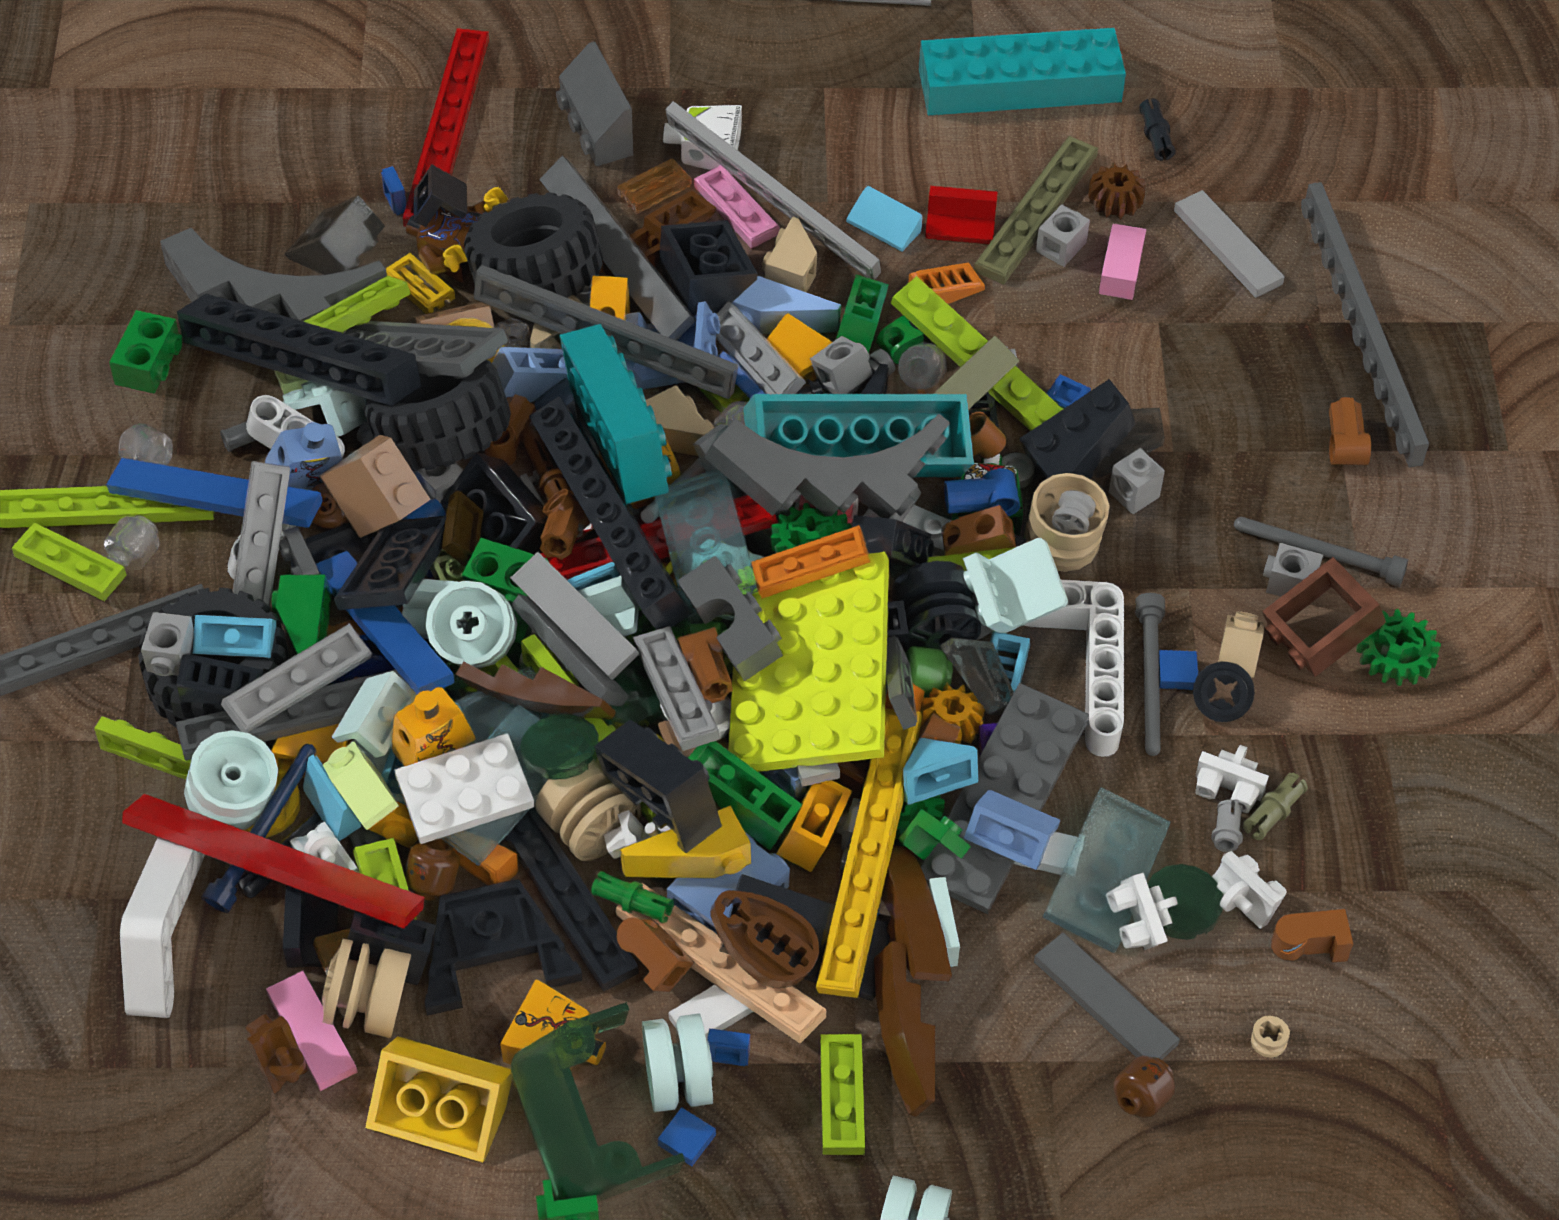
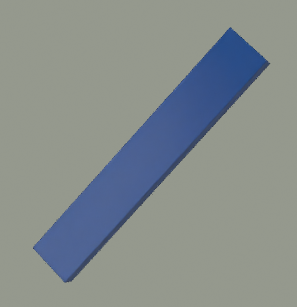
[106,458,323,528]
[316,551,455,694]

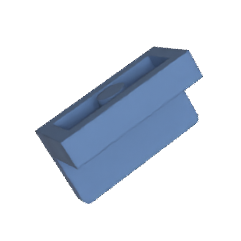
[964,790,1060,870]

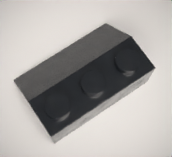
[659,220,758,316]
[440,452,548,555]

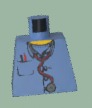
[265,422,342,489]

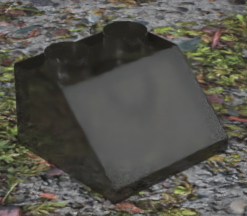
[285,195,385,275]

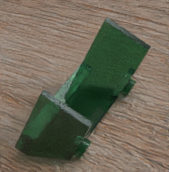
[510,1002,685,1202]

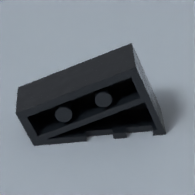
[1019,379,1136,480]
[594,719,722,853]

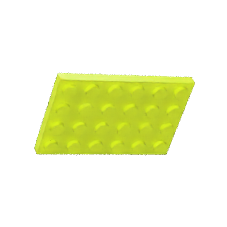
[728,552,889,772]

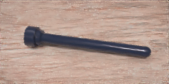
[201,744,316,913]

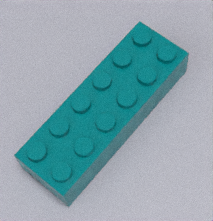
[919,28,1126,116]
[560,324,672,504]
[743,394,974,477]

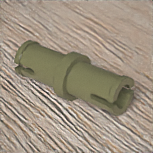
[1243,773,1308,840]

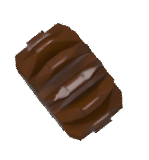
[1088,162,1146,220]

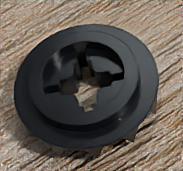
[1193,661,1255,722]

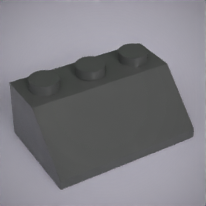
[556,42,633,166]

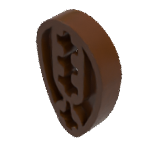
[710,890,819,988]

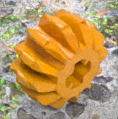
[921,682,985,744]

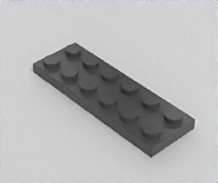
[343,321,508,379]
[921,683,1089,914]

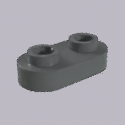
[279,526,319,575]

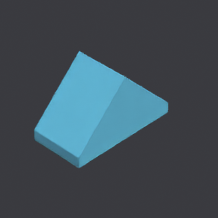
[903,738,978,805]

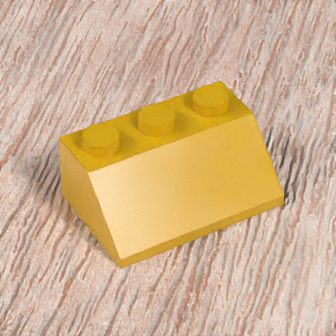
[365,1036,514,1163]

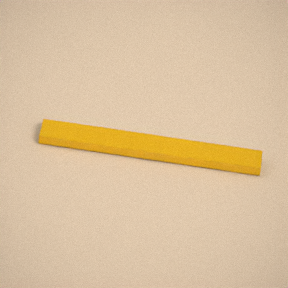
[816,708,923,998]

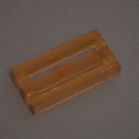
[617,158,692,214]

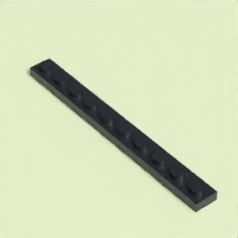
[443,683,639,992]

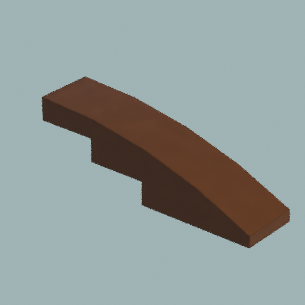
[599,190,716,277]
[456,661,616,719]
[881,845,952,982]
[874,941,935,1117]

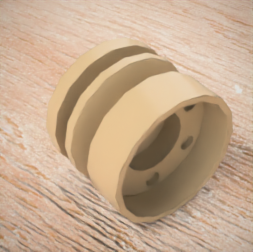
[1024,473,1109,572]
[535,755,641,861]
[322,939,411,1038]

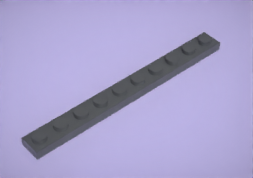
[1301,182,1429,468]

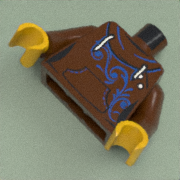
[406,187,508,283]

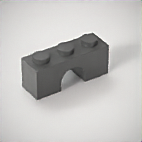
[677,555,783,681]

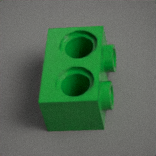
[109,310,183,394]
[462,538,549,607]

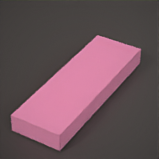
[694,165,780,249]
[266,971,358,1091]

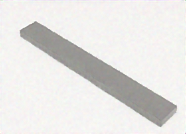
[665,101,881,280]

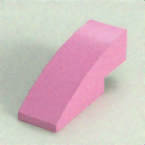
[1099,224,1146,300]

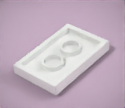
[395,733,534,844]

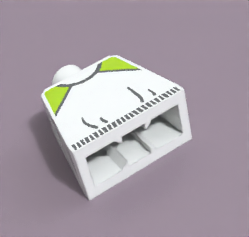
[663,105,742,175]

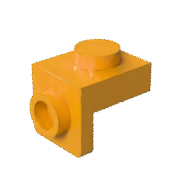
[368,801,418,848]

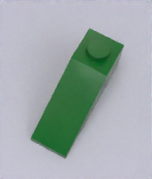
[836,274,889,353]
[272,574,332,655]
[688,741,802,850]

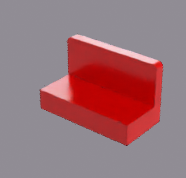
[925,185,998,244]

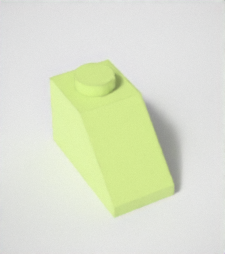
[323,741,399,830]

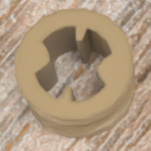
[1251,1016,1290,1058]

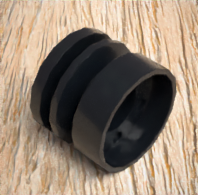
[892,561,981,657]

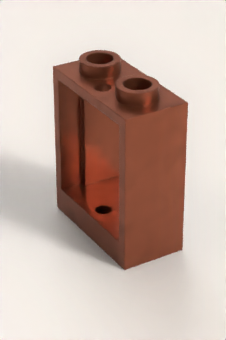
[1262,557,1386,677]

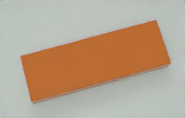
[751,525,870,599]

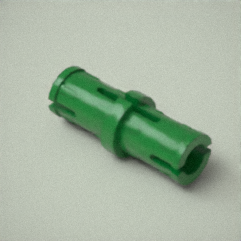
[591,871,674,924]

